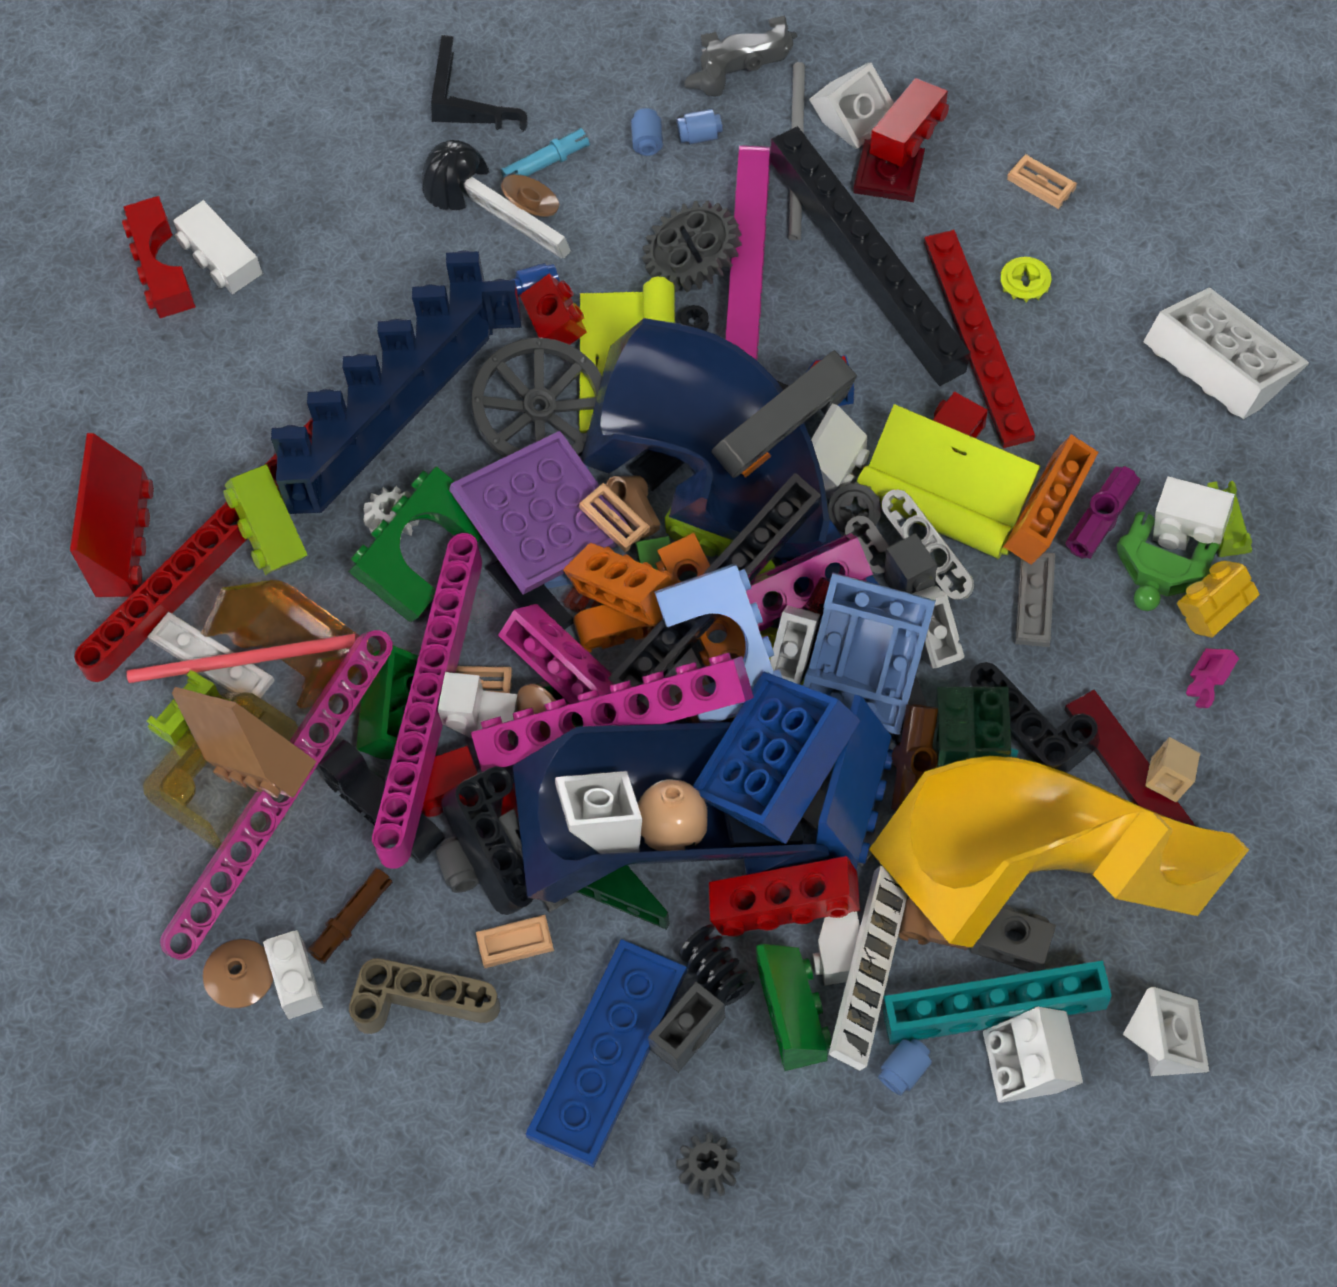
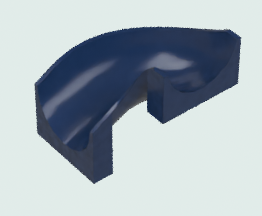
[581,318,830,561]

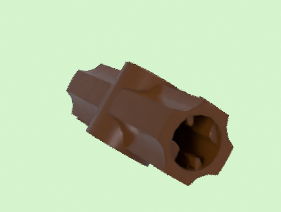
[891,704,938,811]

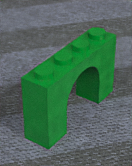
[348,466,482,622]

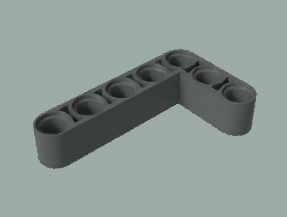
[711,350,857,478]

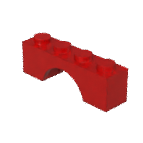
[122,196,196,318]

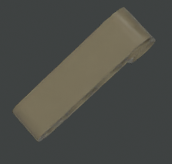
[349,958,501,1034]

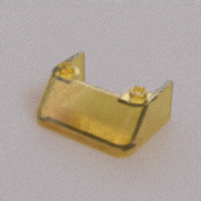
[143,692,298,849]

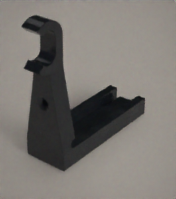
[431,35,528,132]

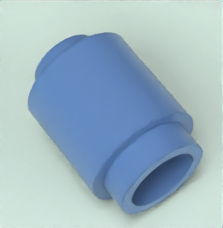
[631,108,663,156]
[677,109,723,145]
[878,1038,932,1096]

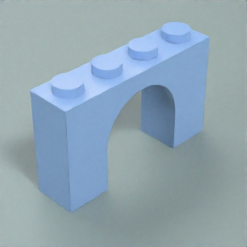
[654,564,782,723]

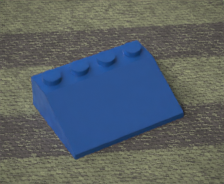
[693,672,861,844]
[816,694,893,871]

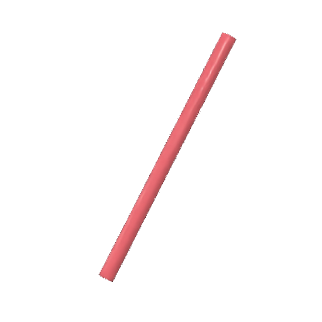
[127,633,358,683]

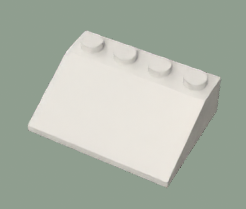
[1143,287,1309,419]

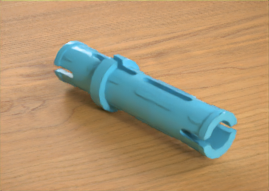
[500,128,590,177]

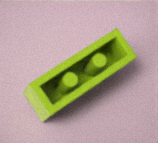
[224,464,308,575]

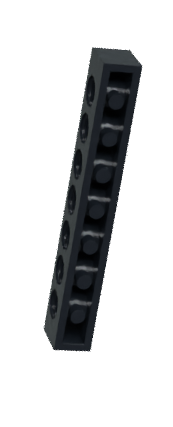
[608,473,821,706]

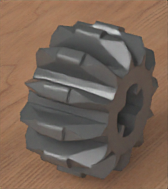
[676,1132,740,1199]

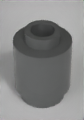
[436,837,479,893]

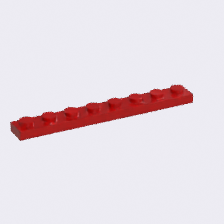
[924,230,1035,448]

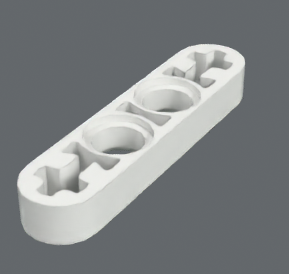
[882,489,974,600]

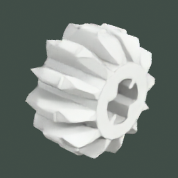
[363,486,419,540]

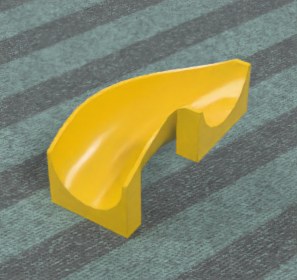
[869,756,1250,948]

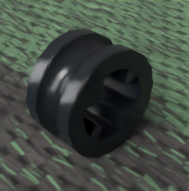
[680,305,709,331]

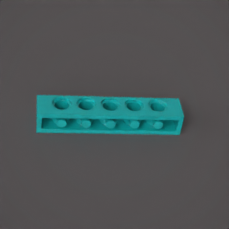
[882,960,1112,1045]

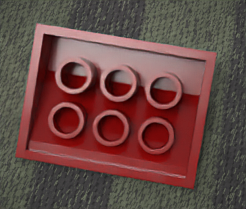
[70,433,154,597]

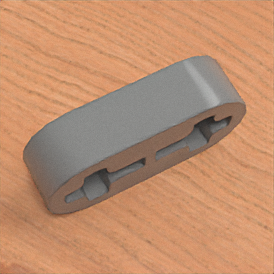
[844,516,889,574]

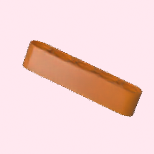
[573,605,654,653]

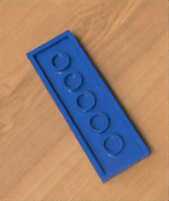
[525,939,687,1168]

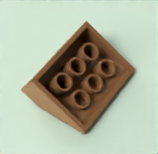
[172,687,317,798]

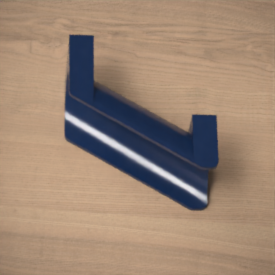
[513,722,829,903]

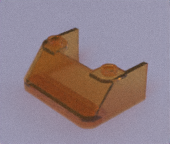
[200,580,374,708]

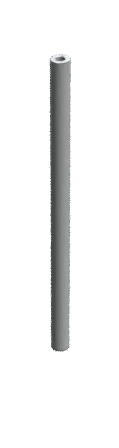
[789,62,805,240]

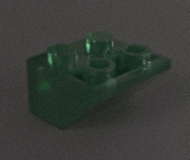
[935,687,1011,768]

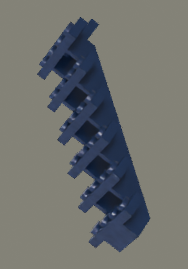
[271,250,521,514]

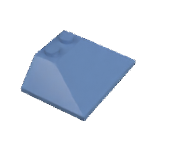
[803,573,936,735]

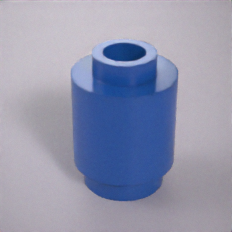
[512,263,560,297]

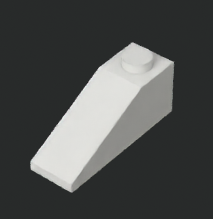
[812,912,860,986]

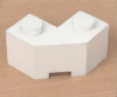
[438,672,517,745]

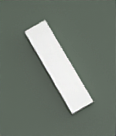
[464,177,571,258]
[147,612,275,706]

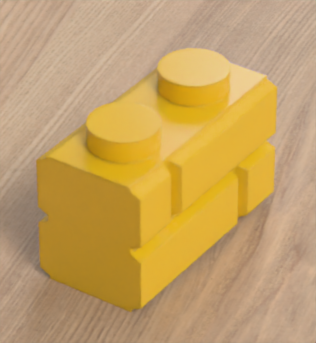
[1177,560,1260,638]

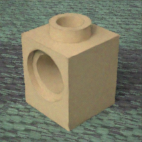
[1145,737,1200,802]

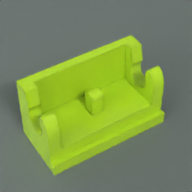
[1207,481,1253,557]
[146,670,221,748]

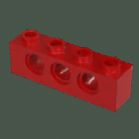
[709,856,860,937]

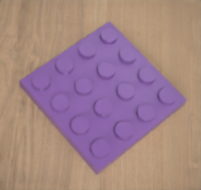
[449,431,630,594]

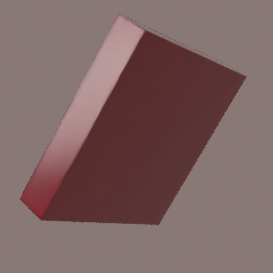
[853,139,925,202]

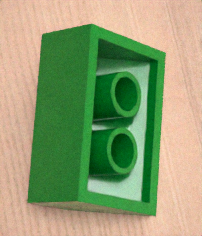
[356,645,439,760]
[756,944,832,1071]

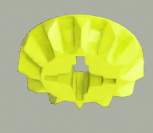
[1000,257,1051,303]

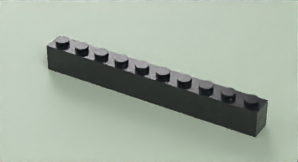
[770,126,971,387]

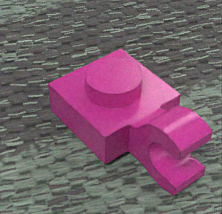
[1186,648,1239,708]

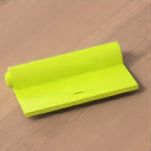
[579,276,675,433]
[855,404,1040,559]

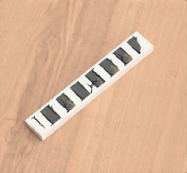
[828,866,908,1070]

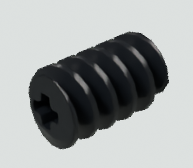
[679,924,755,1006]

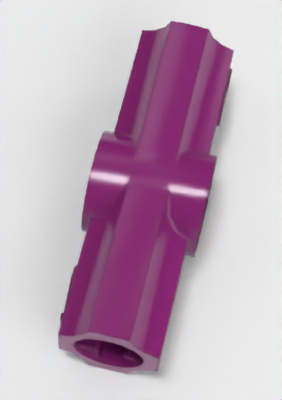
[1066,466,1141,559]

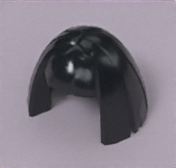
[422,140,489,210]

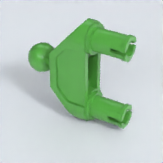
[1117,512,1220,612]

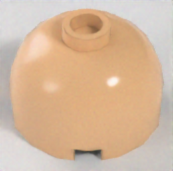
[638,779,708,851]

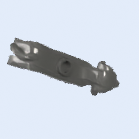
[684,15,798,97]

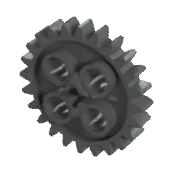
[642,200,742,292]

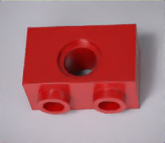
[520,274,587,345]

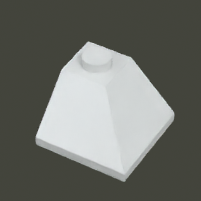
[809,62,894,149]

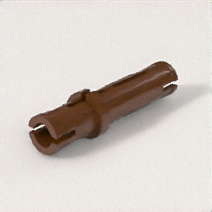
[307,868,393,964]

